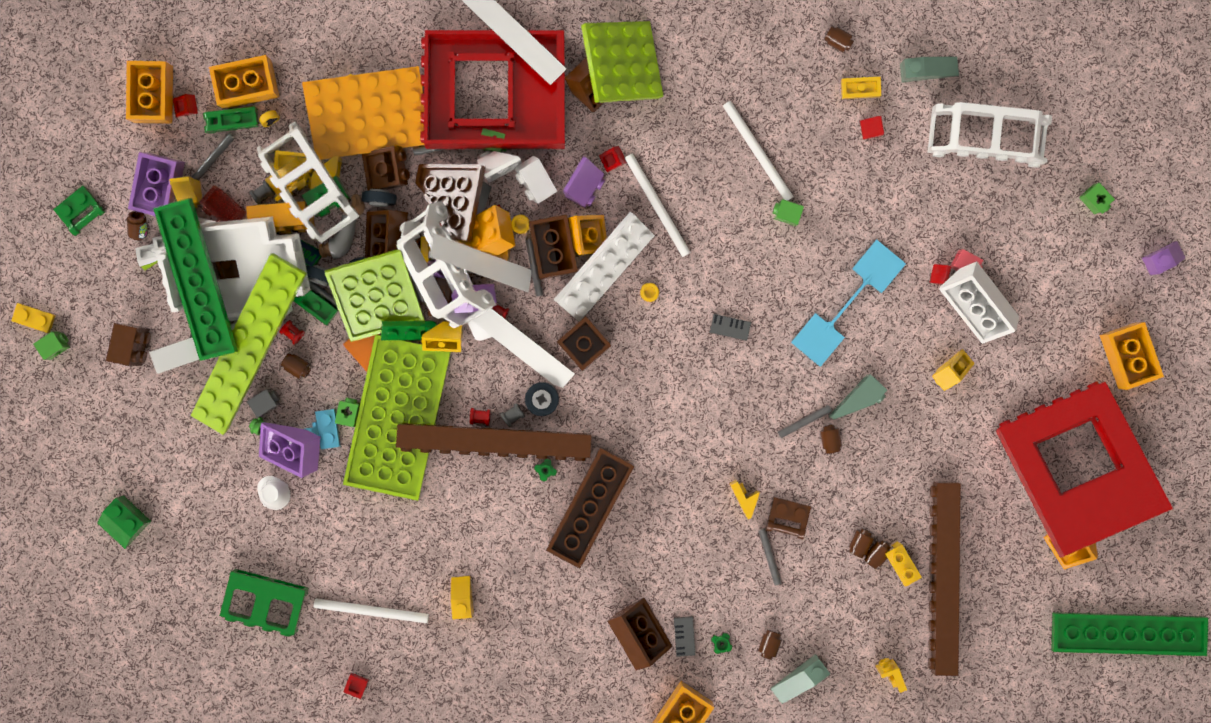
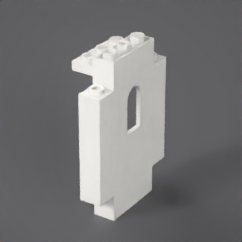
[158,217,311,321]

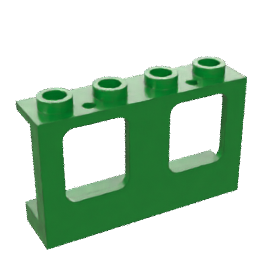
[219,569,309,637]

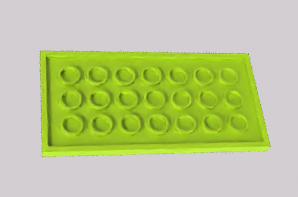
[343,335,451,501]

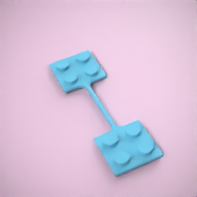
[791,239,906,367]

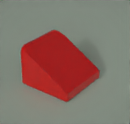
[173,94,198,118]
[860,116,884,140]
[599,146,627,173]
[930,264,951,285]

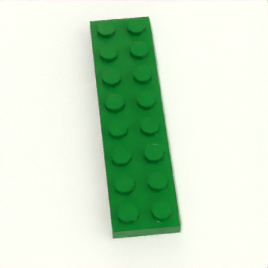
[153,198,238,361]
[1051,612,1208,656]

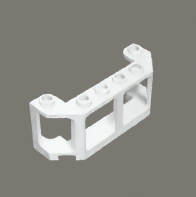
[927,102,1052,168]
[257,122,360,243]
[397,201,496,328]

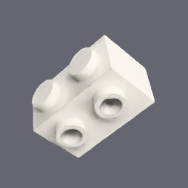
[514,156,557,203]

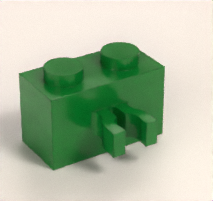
[302,176,350,218]

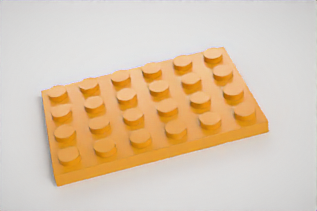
[302,66,424,160]

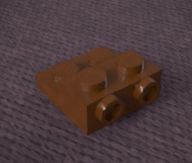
[362,146,410,191]

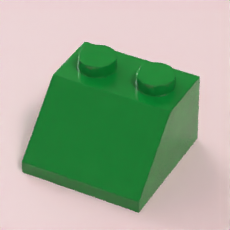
[97,495,151,549]

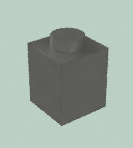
[247,389,281,418]

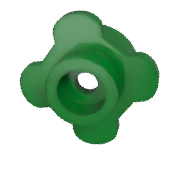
[534,459,557,482]
[711,633,732,654]

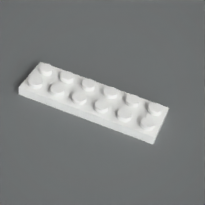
[554,212,655,322]

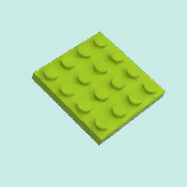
[581,21,664,103]
[325,250,425,342]

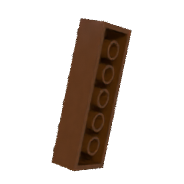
[546,446,635,569]

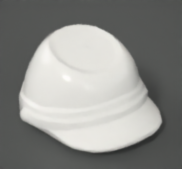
[257,476,291,510]

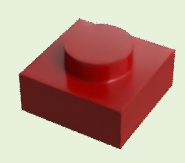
[343,673,369,699]

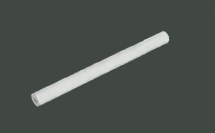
[723,101,794,201]
[625,153,691,257]
[314,598,429,623]

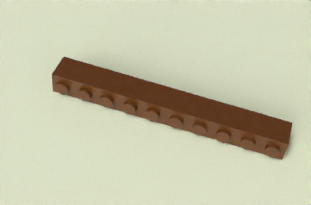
[396,423,592,461]
[928,481,961,676]

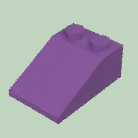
[128,152,185,216]
[563,156,606,209]
[259,422,320,478]

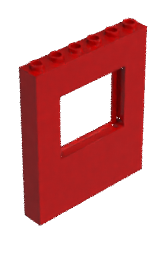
[420,30,565,149]
[996,381,1173,558]

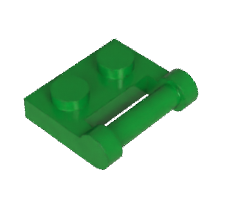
[53,186,105,236]

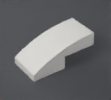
[135,236,165,266]

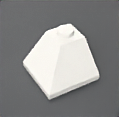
[477,151,522,183]

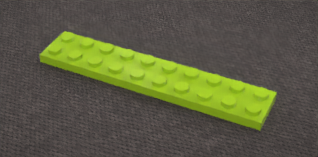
[191,253,307,435]

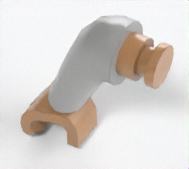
[319,194,365,259]

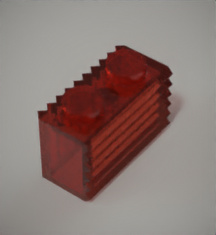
[199,185,247,222]

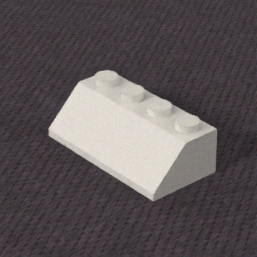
[939,261,1019,344]

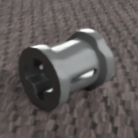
[249,181,276,205]
[500,403,525,427]

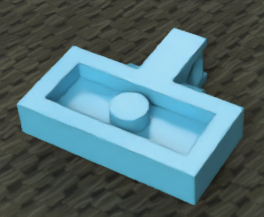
[305,409,341,449]

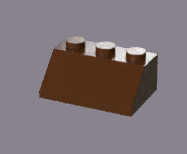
[365,210,408,258]
[529,214,578,280]
[607,597,673,671]

